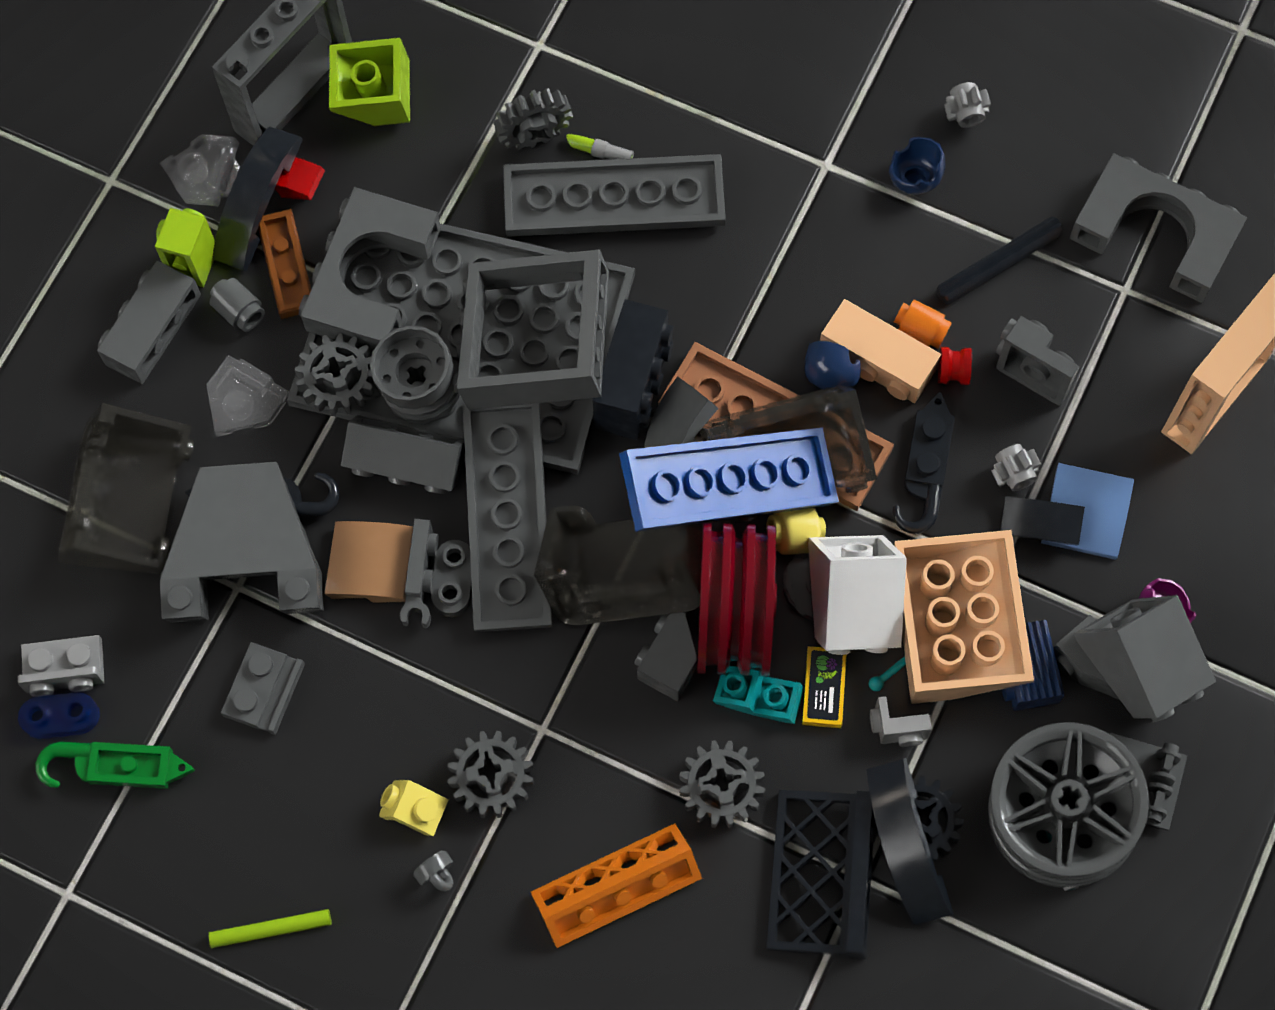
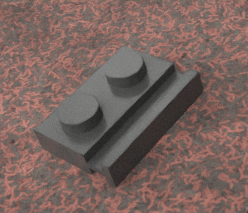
[221,642,305,735]

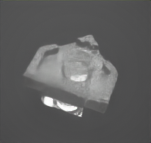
[160,134,240,207]
[207,355,289,437]

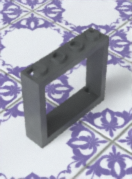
[212,0,352,146]
[453,249,609,410]

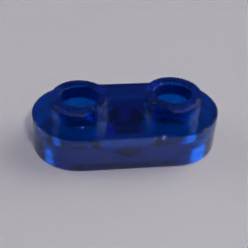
[18,692,100,739]

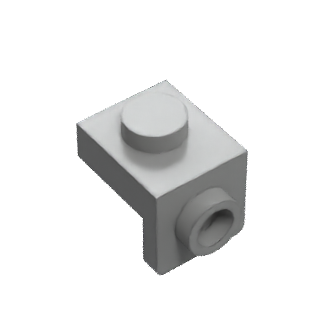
[870,696,931,747]

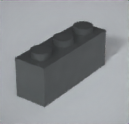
[97,261,201,384]
[341,415,465,494]

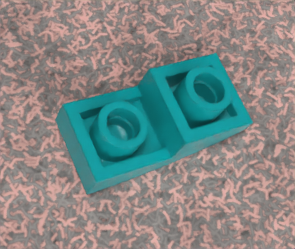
[713,666,804,724]

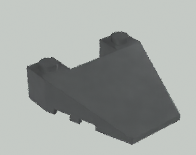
[160,462,324,623]

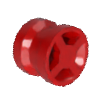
[938,347,972,385]

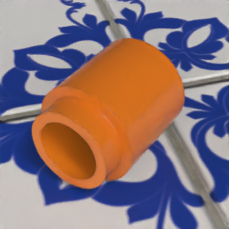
[894,299,952,349]

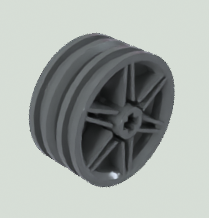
[988,722,1149,888]

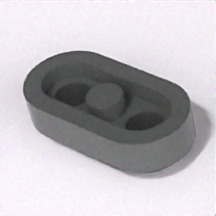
[431,540,472,617]

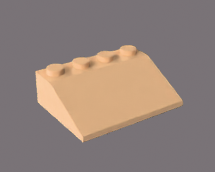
[894,530,1034,704]

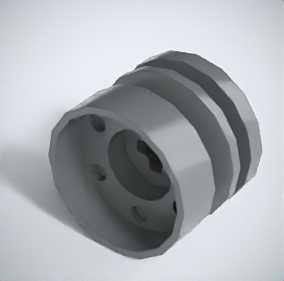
[370,326,460,424]

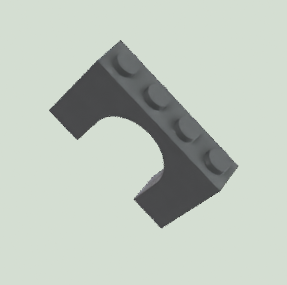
[1069,153,1248,303]
[299,187,441,352]

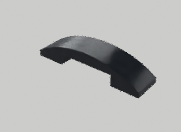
[212,126,303,272]
[867,758,954,925]

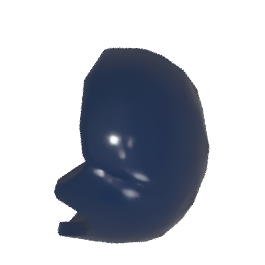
[889,137,945,195]
[804,341,861,392]

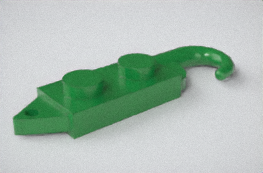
[35,742,195,789]

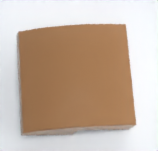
[325,521,413,603]

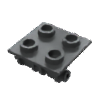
[1100,732,1188,831]

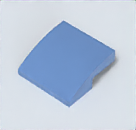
[1041,463,1134,560]

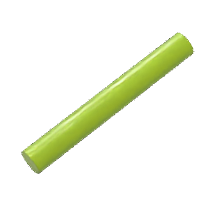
[209,909,332,948]

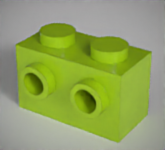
[155,208,215,288]

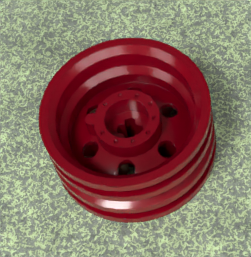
[697,523,777,676]

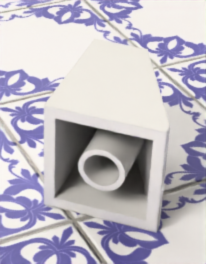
[808,535,907,655]

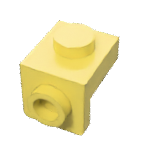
[379,780,449,836]

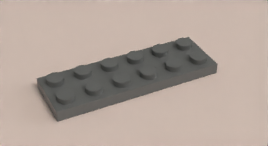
[504,154,726,237]
[463,403,553,632]

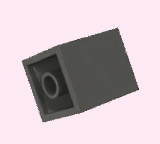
[1073,595,1216,722]

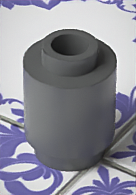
[210,278,265,332]

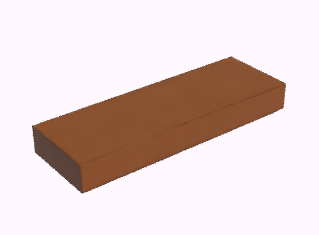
[258,209,312,319]

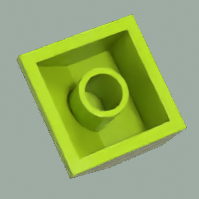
[329,38,410,126]

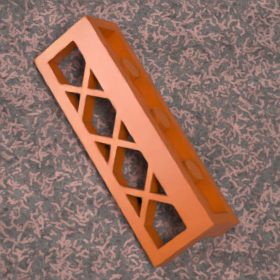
[531,823,702,948]

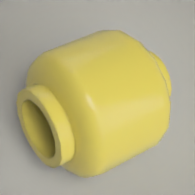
[766,508,826,555]

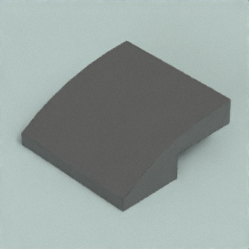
[644,376,719,448]

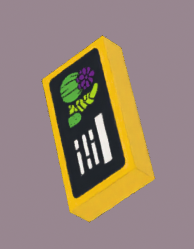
[802,646,847,728]

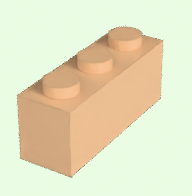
[820,299,941,404]

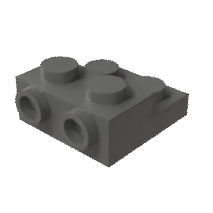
[995,316,1080,406]

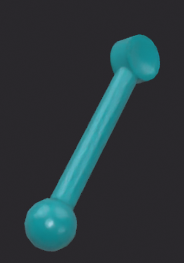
[869,656,906,691]

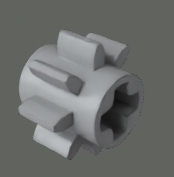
[944,82,991,128]
[991,444,1042,491]

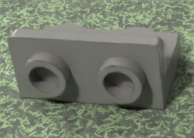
[18,635,105,697]

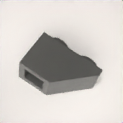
[634,603,698,702]

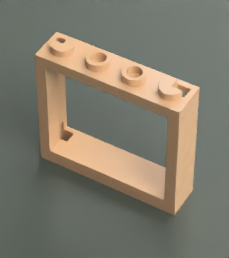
[1161,274,1275,454]

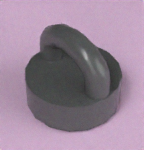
[413,850,454,891]

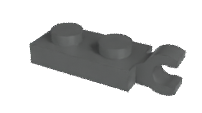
[400,519,439,628]

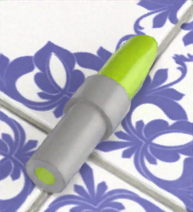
[567,134,634,159]

